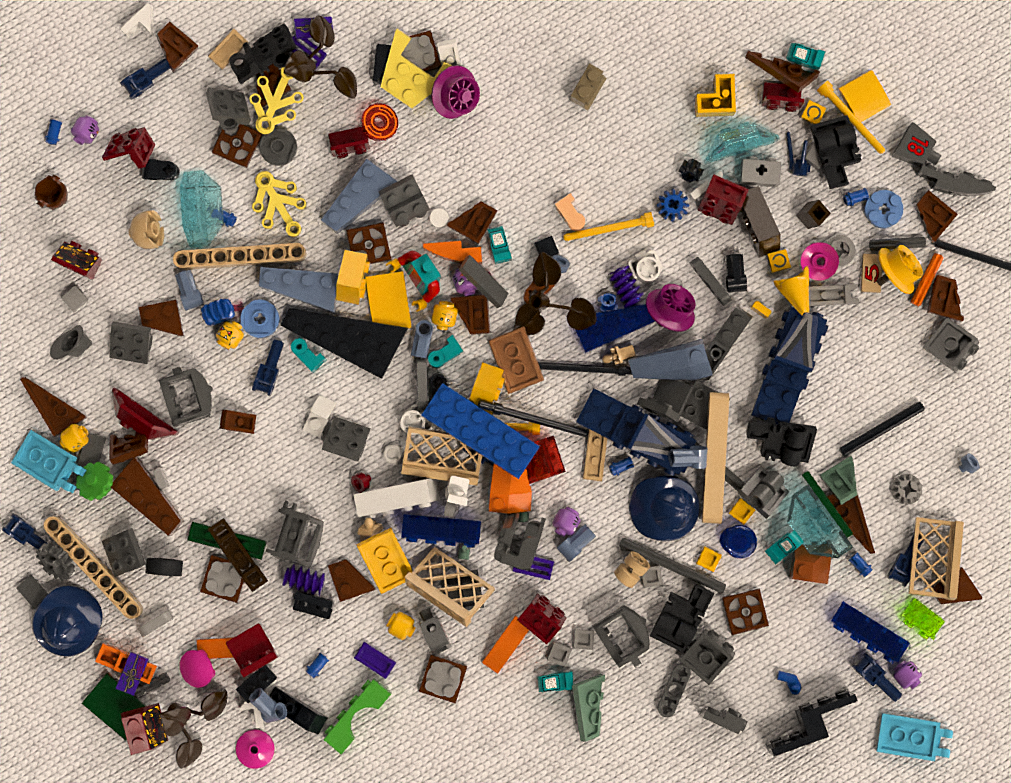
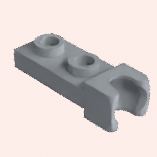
[809,284,859,306]

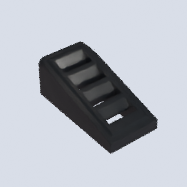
[373,44,391,85]

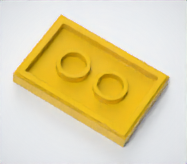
[365,271,412,329]
[356,528,413,594]

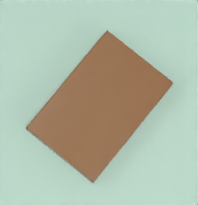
[488,327,544,394]

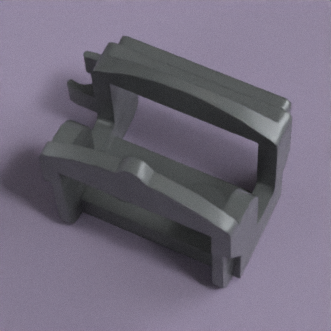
[159,367,213,427]
[265,500,324,568]
[494,513,546,570]
[592,605,650,668]

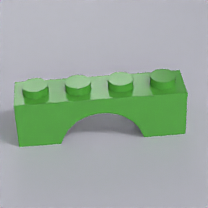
[324,678,392,755]

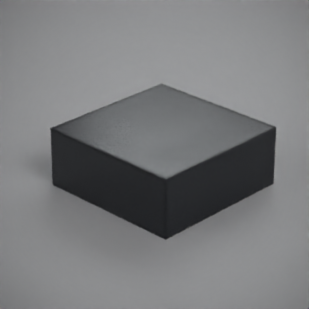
[534,236,559,257]

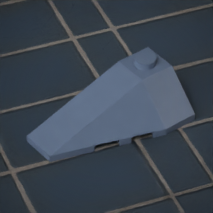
[628,339,713,380]

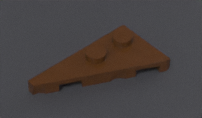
[745,51,820,93]
[20,377,87,437]
[827,494,875,554]

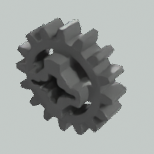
[36,542,75,581]

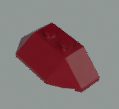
[112,388,179,440]

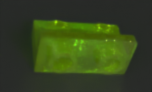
[900,598,945,641]

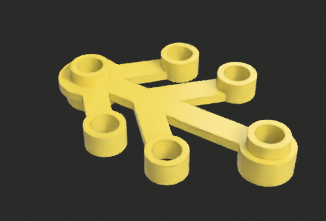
[249,67,304,134]
[252,171,307,237]

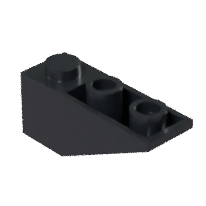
[270,687,328,735]

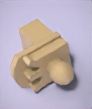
[602,345,636,365]
[358,517,383,542]

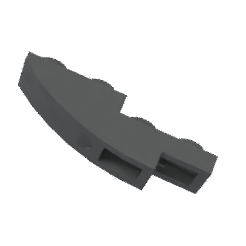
[917,164,996,196]
[705,306,753,380]

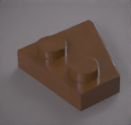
[927,275,964,322]
[451,295,491,335]
[139,300,184,337]
[932,567,983,604]

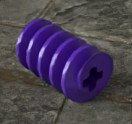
[608,265,644,309]
[282,563,325,597]

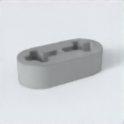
[444,502,460,518]
[137,610,174,637]

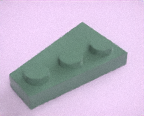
[572,674,605,742]

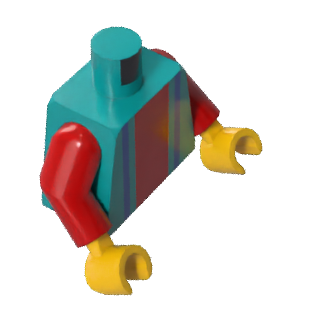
[386,251,441,312]

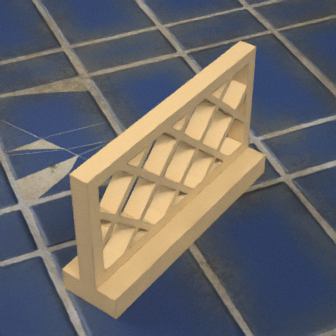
[401,427,482,486]
[908,517,964,601]
[404,546,495,627]

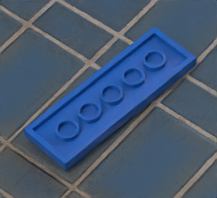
[421,383,540,480]

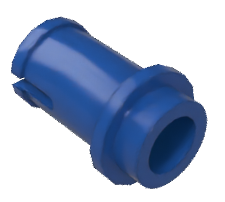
[44,120,62,145]
[843,188,869,207]
[211,206,237,227]
[608,456,634,476]
[848,552,873,577]
[306,653,329,678]

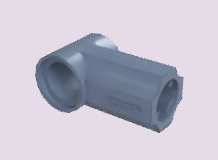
[175,270,204,311]
[411,320,433,359]
[668,446,708,469]
[557,524,596,562]
[249,688,287,723]

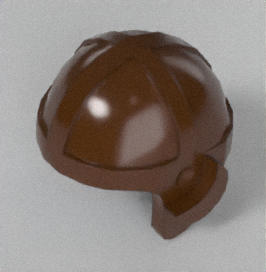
[35,175,68,210]

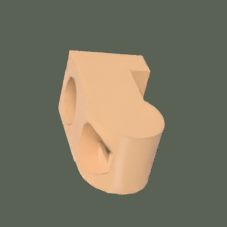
[554,193,585,231]

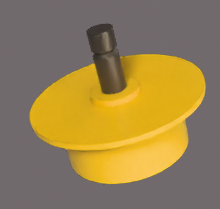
[877,245,923,294]

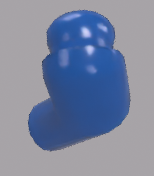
[777,671,802,695]

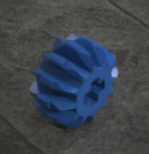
[657,189,689,222]
[201,299,235,326]

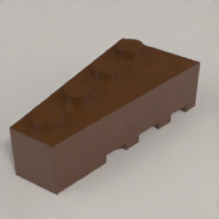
[111,457,184,536]

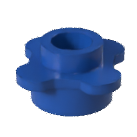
[598,293,618,313]

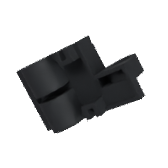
[229,23,297,84]
[810,115,862,189]
[746,417,817,467]
[650,583,715,653]

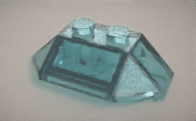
[704,122,780,165]
[180,170,224,248]
[787,484,853,559]

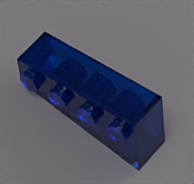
[573,304,656,354]
[401,514,481,548]
[831,601,911,665]

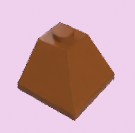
[789,542,833,584]

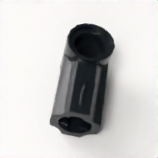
[726,254,747,293]

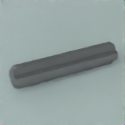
[869,237,926,251]

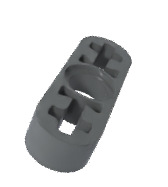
[690,257,732,306]
[417,358,428,412]
[657,664,691,717]

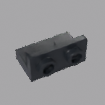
[293,591,335,619]
[236,663,277,703]

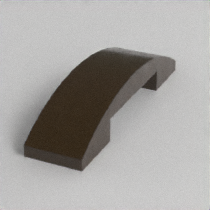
[208,518,268,592]

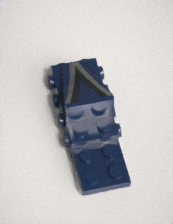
[750,307,828,425]
[576,388,697,476]

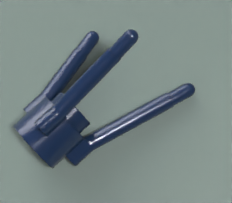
[786,132,811,176]

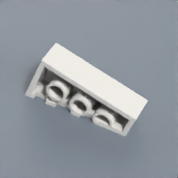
[354,478,441,519]

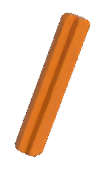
[911,253,944,307]

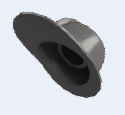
[50,325,92,360]

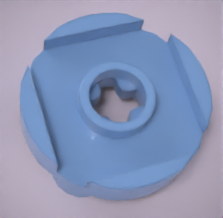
[864,190,903,229]
[241,299,280,338]

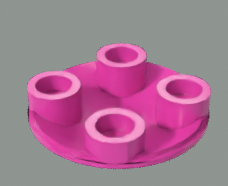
[179,650,215,688]

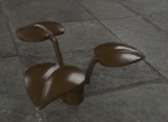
[283,15,357,99]
[512,252,596,335]
[159,689,228,769]

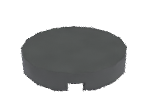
[259,127,297,166]

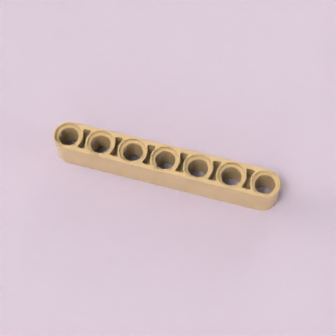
[173,243,307,270]
[702,392,729,524]
[44,517,143,619]

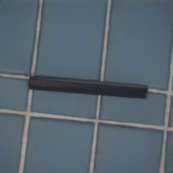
[839,402,925,457]

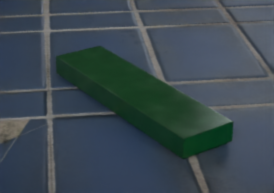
[802,471,853,538]
[187,522,267,560]

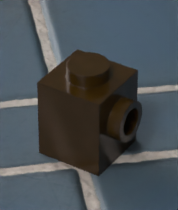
[796,199,831,229]

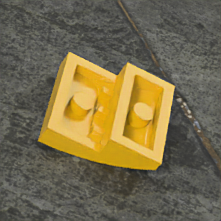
[838,70,891,122]

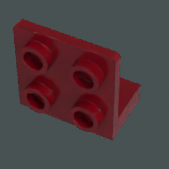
[762,82,805,112]
[328,126,370,159]
[102,127,155,169]
[698,174,749,225]
[517,593,567,645]
[226,623,279,678]

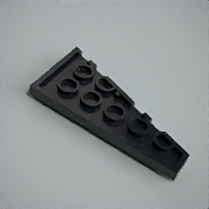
[280,308,408,379]

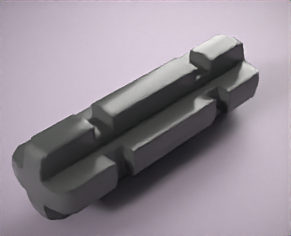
[135,672,170,697]

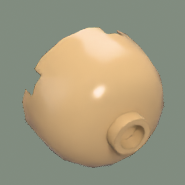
[129,210,164,249]

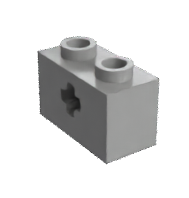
[740,156,781,187]

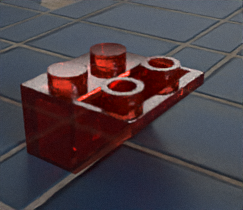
[526,435,566,484]

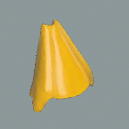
[773,266,809,315]

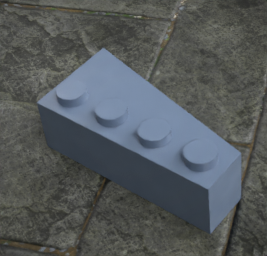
[321,159,398,234]
[259,267,338,314]

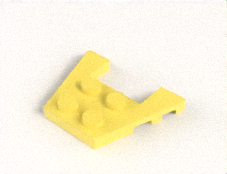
[381,28,451,108]

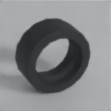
[145,558,183,576]

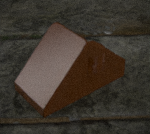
[219,410,257,434]

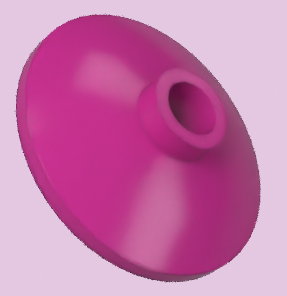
[801,242,839,281]
[236,730,275,769]

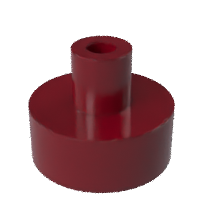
[351,472,371,493]

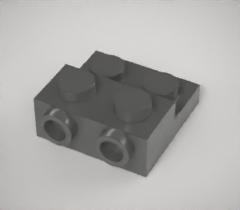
[378,174,430,227]
[923,318,979,373]
[680,628,735,685]
[699,706,748,734]

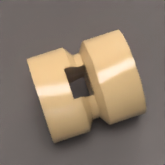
[614,551,650,588]

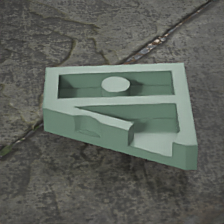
[820,456,858,505]

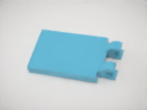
[11,430,87,493]
[876,713,953,761]

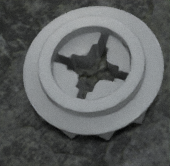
[827,235,856,266]
[892,474,922,505]

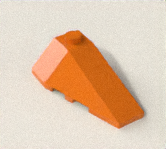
[489,464,532,514]

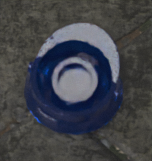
[720,525,757,558]

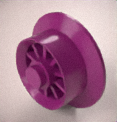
[431,65,480,119]
[646,284,696,332]

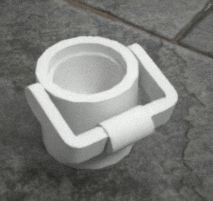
[627,250,663,284]
[400,403,435,439]

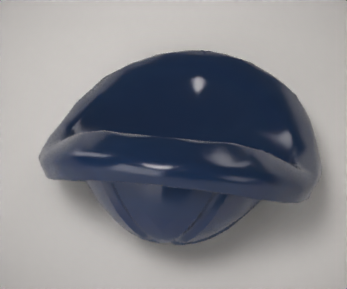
[629,475,700,541]
[32,586,103,657]

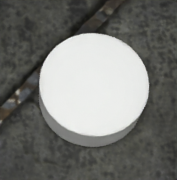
[430,208,449,228]
[383,445,403,464]

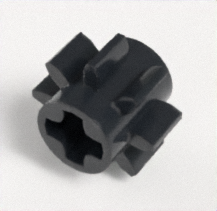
[679,159,704,183]

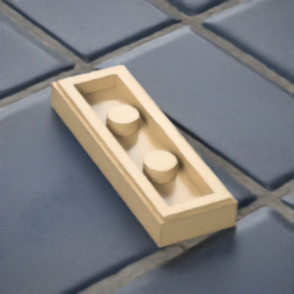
[583,429,607,481]

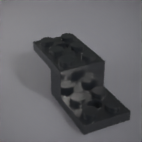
[766,689,858,756]

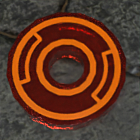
[360,103,398,141]

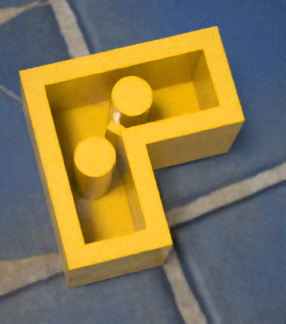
[695,74,736,117]
[336,250,370,305]
[469,362,505,415]

